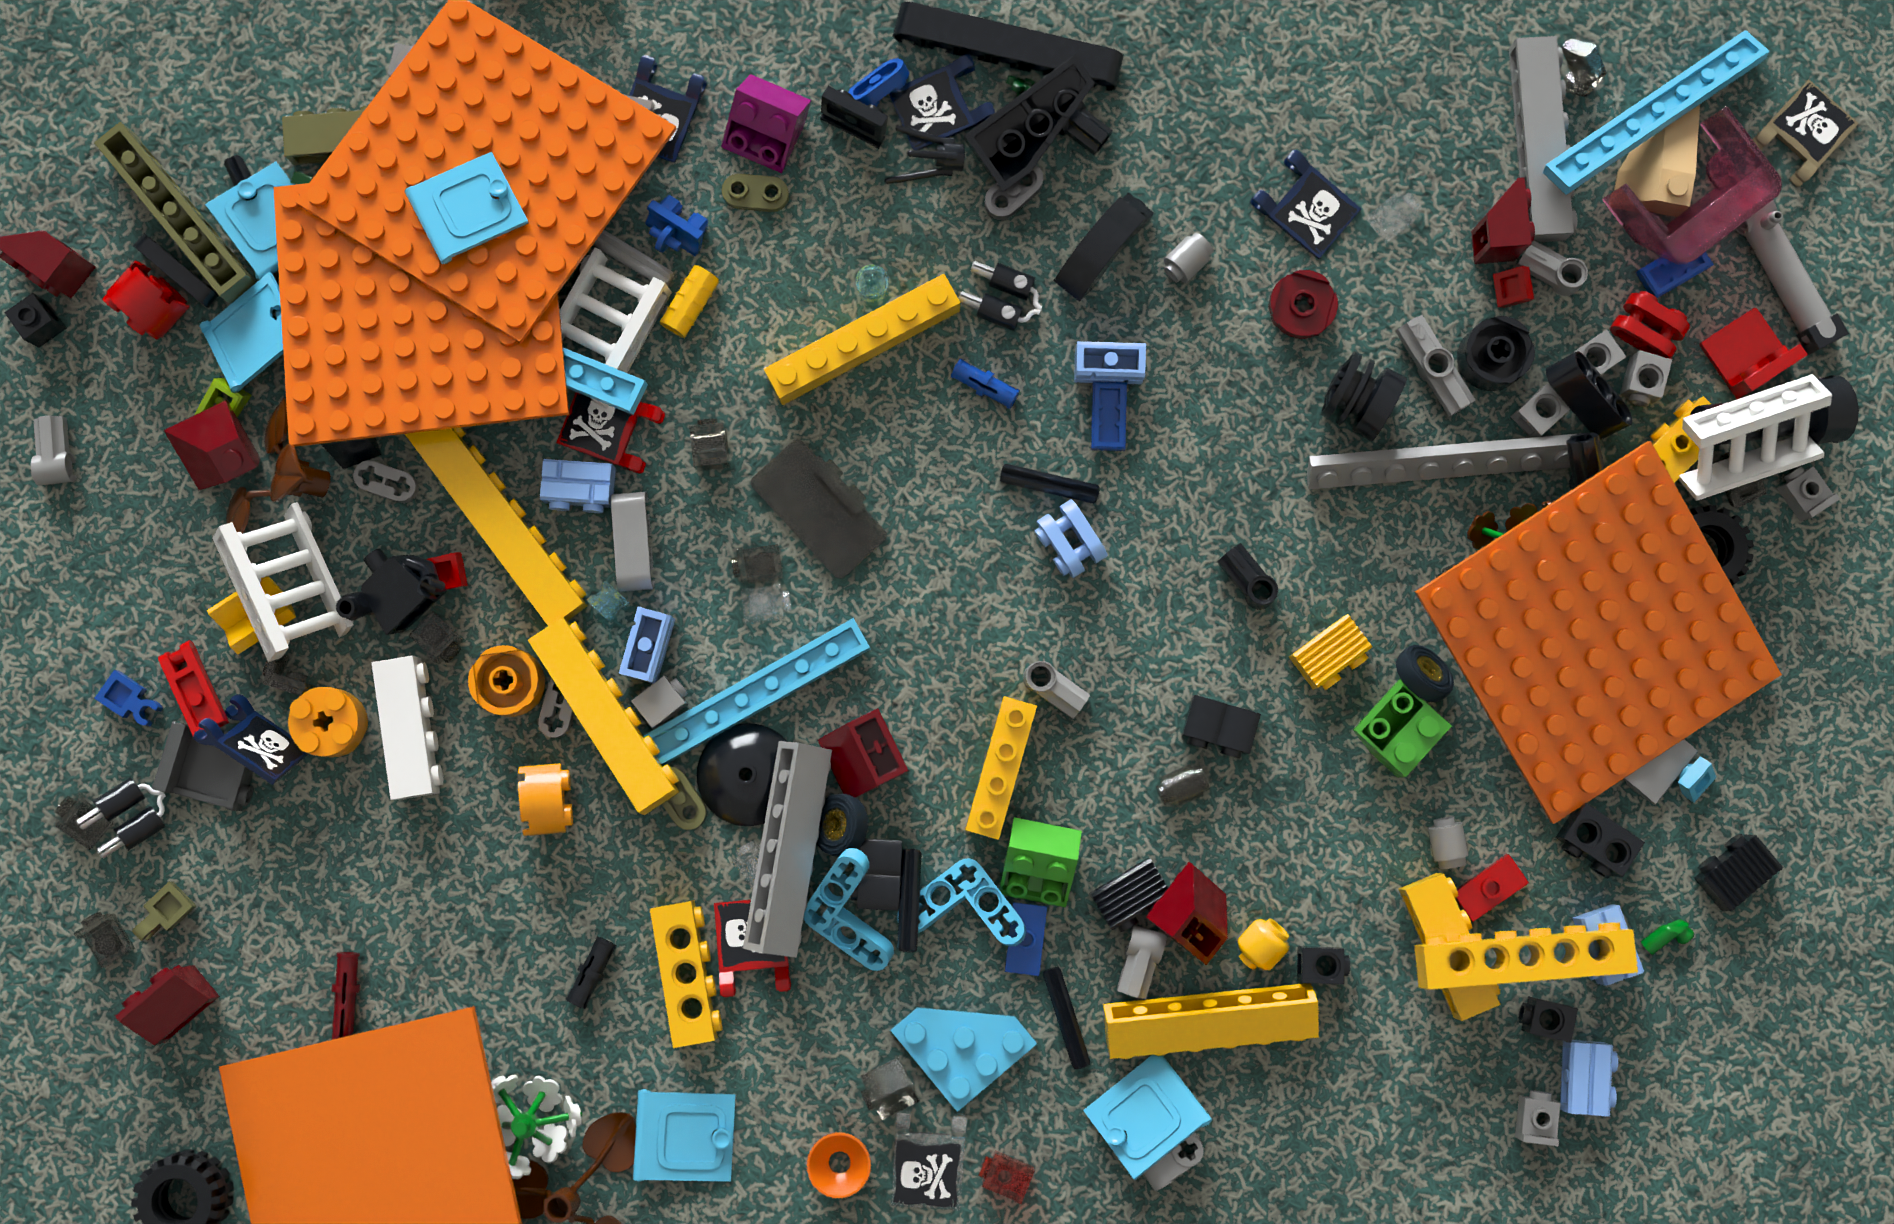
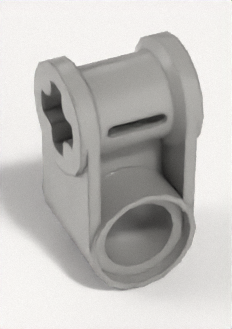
[1144,1132,1204,1191]

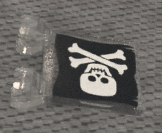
[891,1108,967,1210]

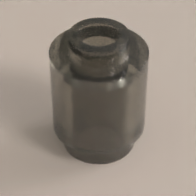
[1156,764,1210,809]

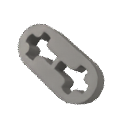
[353,460,419,503]
[538,679,575,738]

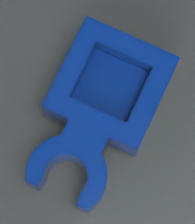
[94,670,163,726]

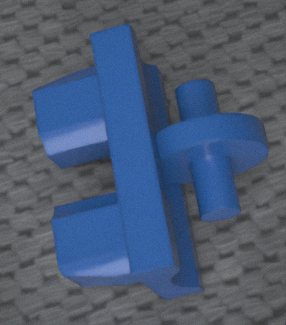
[645,195,708,257]

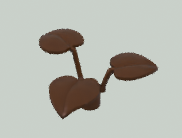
[226,397,331,534]
[512,1112,636,1224]

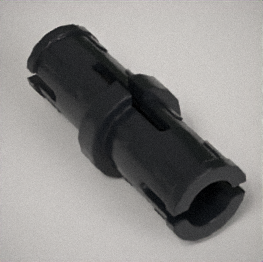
[565,936,617,1009]

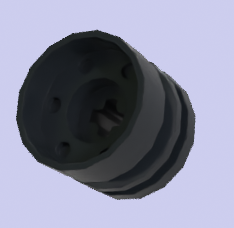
[1320,351,1407,441]

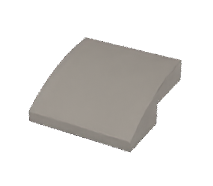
[1623,739,1698,806]

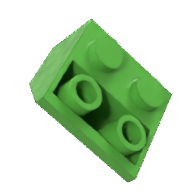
[1353,679,1452,778]
[999,817,1082,907]

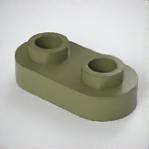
[722,173,789,212]
[662,766,707,830]

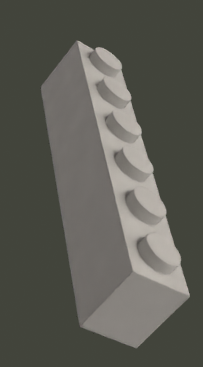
[1509,36,1577,242]
[743,741,832,958]

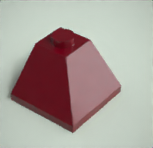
[164,400,261,490]

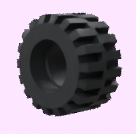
[1690,505,1754,585]
[131,1150,234,1224]

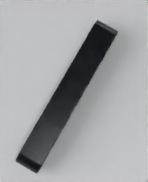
[893,2,1124,91]

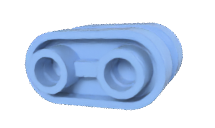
[1034,499,1108,578]

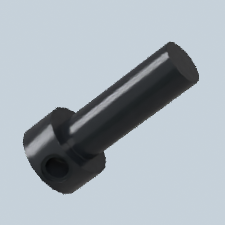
[1690,375,1859,445]

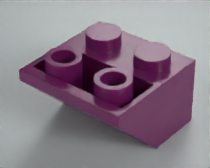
[721,74,811,173]

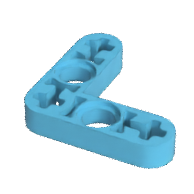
[803,848,894,971]
[897,858,1026,947]

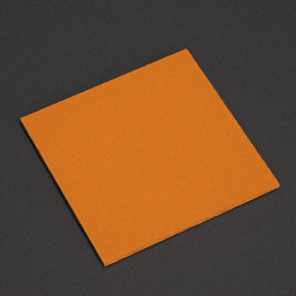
[295,0,677,344]
[273,183,569,447]
[1415,441,1782,824]
[219,1006,522,1224]

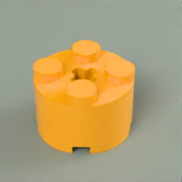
[468,645,545,717]
[288,687,368,757]
[518,763,573,836]

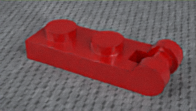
[158,640,229,736]

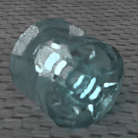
[855,265,889,303]
[587,580,630,623]

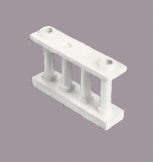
[560,248,672,409]
[1679,374,1832,501]
[213,502,354,662]

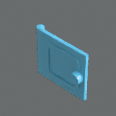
[404,151,529,264]
[205,161,293,280]
[200,272,283,393]
[1083,1055,1212,1180]
[633,1089,736,1182]

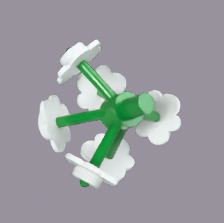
[491,1075,582,1179]

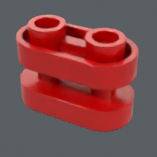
[1610,291,1690,359]

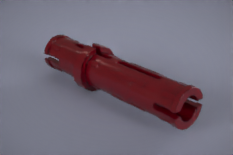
[331,952,360,1040]

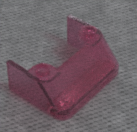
[1602,106,1782,265]

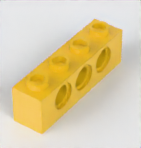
[965,696,1037,840]
[650,900,722,1048]

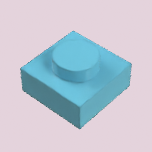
[1678,756,1716,803]

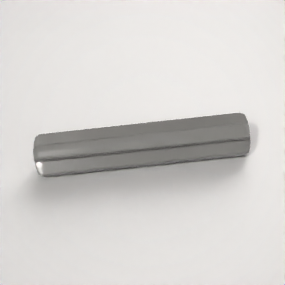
[593,230,674,286]

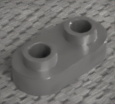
[985,165,1043,220]

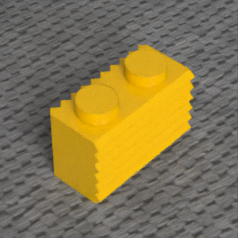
[1289,614,1372,690]

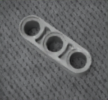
[611,492,655,592]

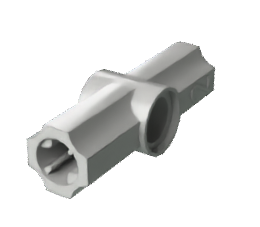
[1395,315,1476,417]

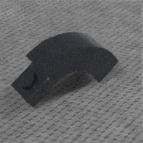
[1054,193,1154,302]

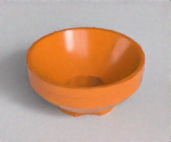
[807,1132,871,1198]

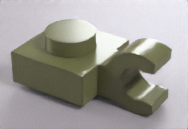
[132,881,196,941]

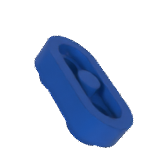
[848,58,909,106]

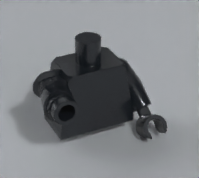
[336,549,447,635]

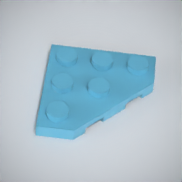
[890,1007,1037,1112]

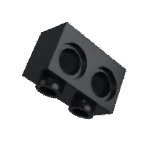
[1555,803,1645,879]

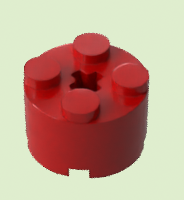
[102,261,190,340]

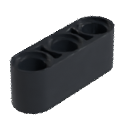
[1546,351,1633,440]

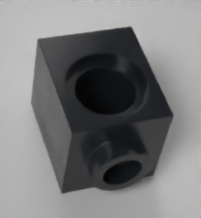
[4,293,67,348]
[1297,946,1350,984]
[1518,996,1578,1043]

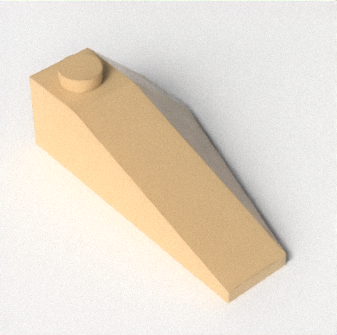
[1612,105,1700,217]

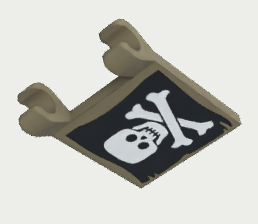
[1750,79,1859,187]

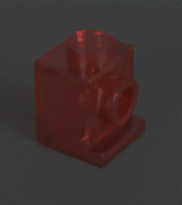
[978,1150,1035,1204]

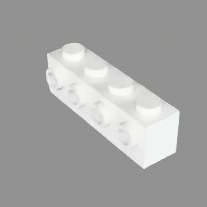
[371,656,443,800]

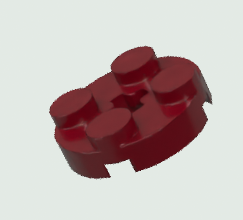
[1269,270,1338,339]

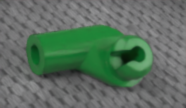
[1641,919,1694,955]

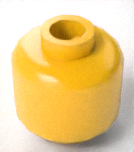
[1237,918,1289,971]

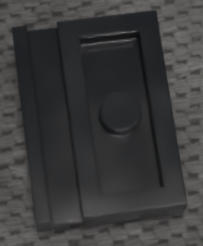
[820,86,888,149]

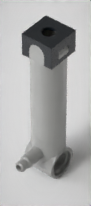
[1728,190,1849,356]

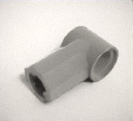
[1516,241,1588,296]
[31,415,77,486]
[1023,661,1090,719]
[1117,925,1167,1000]

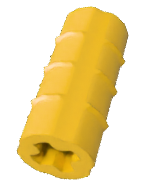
[659,265,719,338]

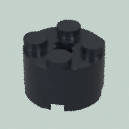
[1457,316,1535,391]

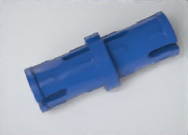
[951,358,1020,409]

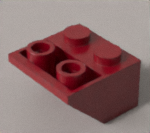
[1471,177,1535,264]
[0,230,96,298]
[818,708,909,798]
[1146,862,1228,966]
[115,965,220,1046]

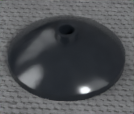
[697,723,788,826]

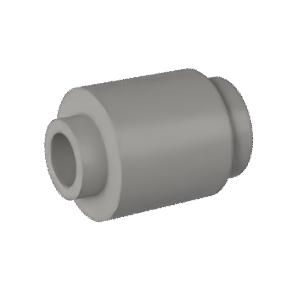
[1164,233,1214,283]
[1428,817,1469,869]

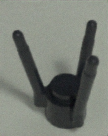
[884,125,965,184]

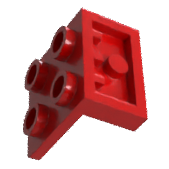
[1700,308,1808,399]

